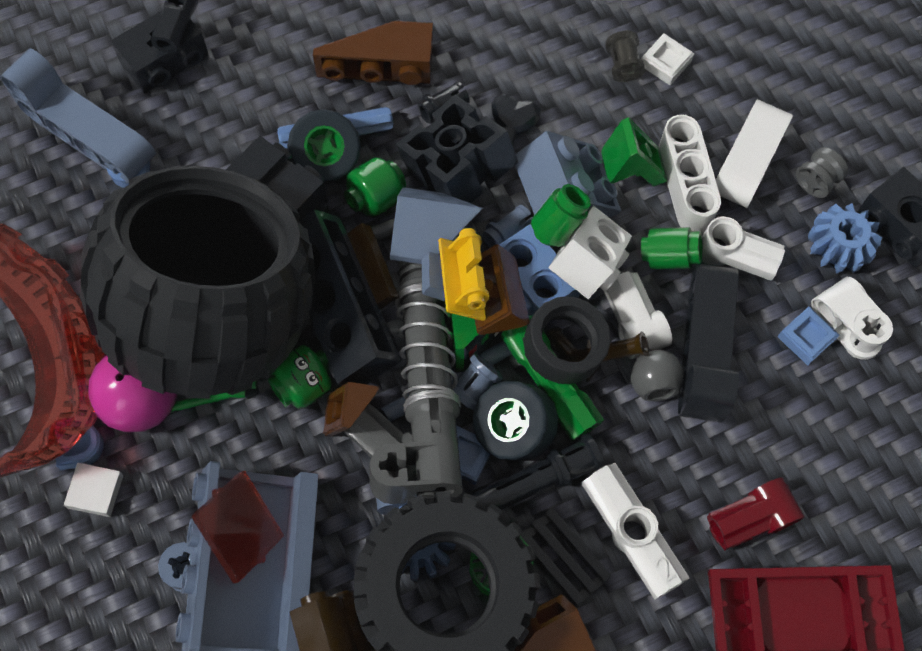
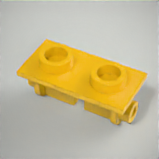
[438,228,489,321]

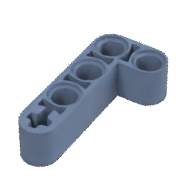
[0,48,156,183]

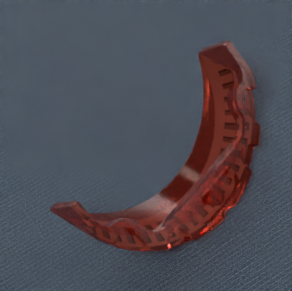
[0,224,106,478]

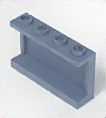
[175,461,319,651]

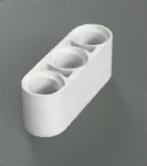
[716,99,793,208]
[659,115,721,233]

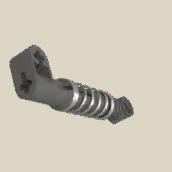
[369,261,463,504]

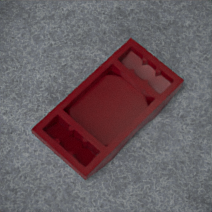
[708,565,905,651]

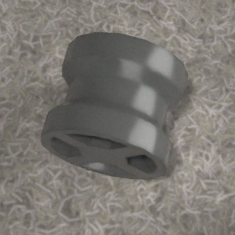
[796,147,848,198]

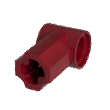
[707,477,805,551]

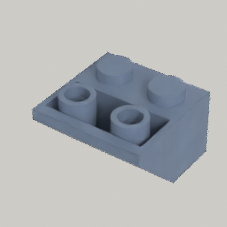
[515,131,622,217]

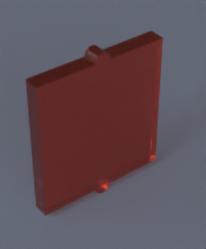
[191,471,284,583]

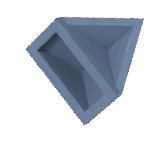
[390,187,483,264]

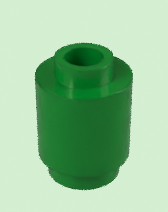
[531,184,591,247]
[641,227,703,269]

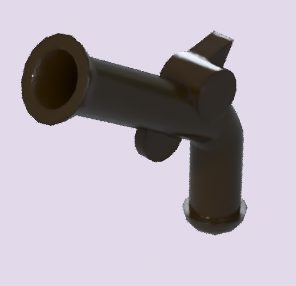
[545,326,649,383]

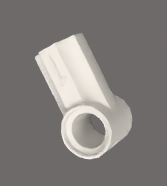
[702,216,785,281]
[604,271,672,359]

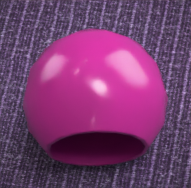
[88,355,177,433]

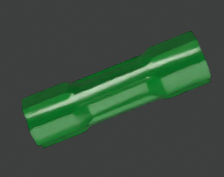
[501,315,604,442]

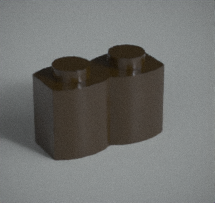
[289,590,376,651]

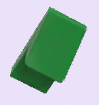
[601,117,668,187]

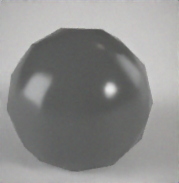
[630,350,684,402]

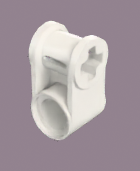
[811,277,893,360]

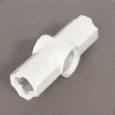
[582,463,689,600]

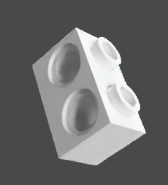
[548,205,632,299]

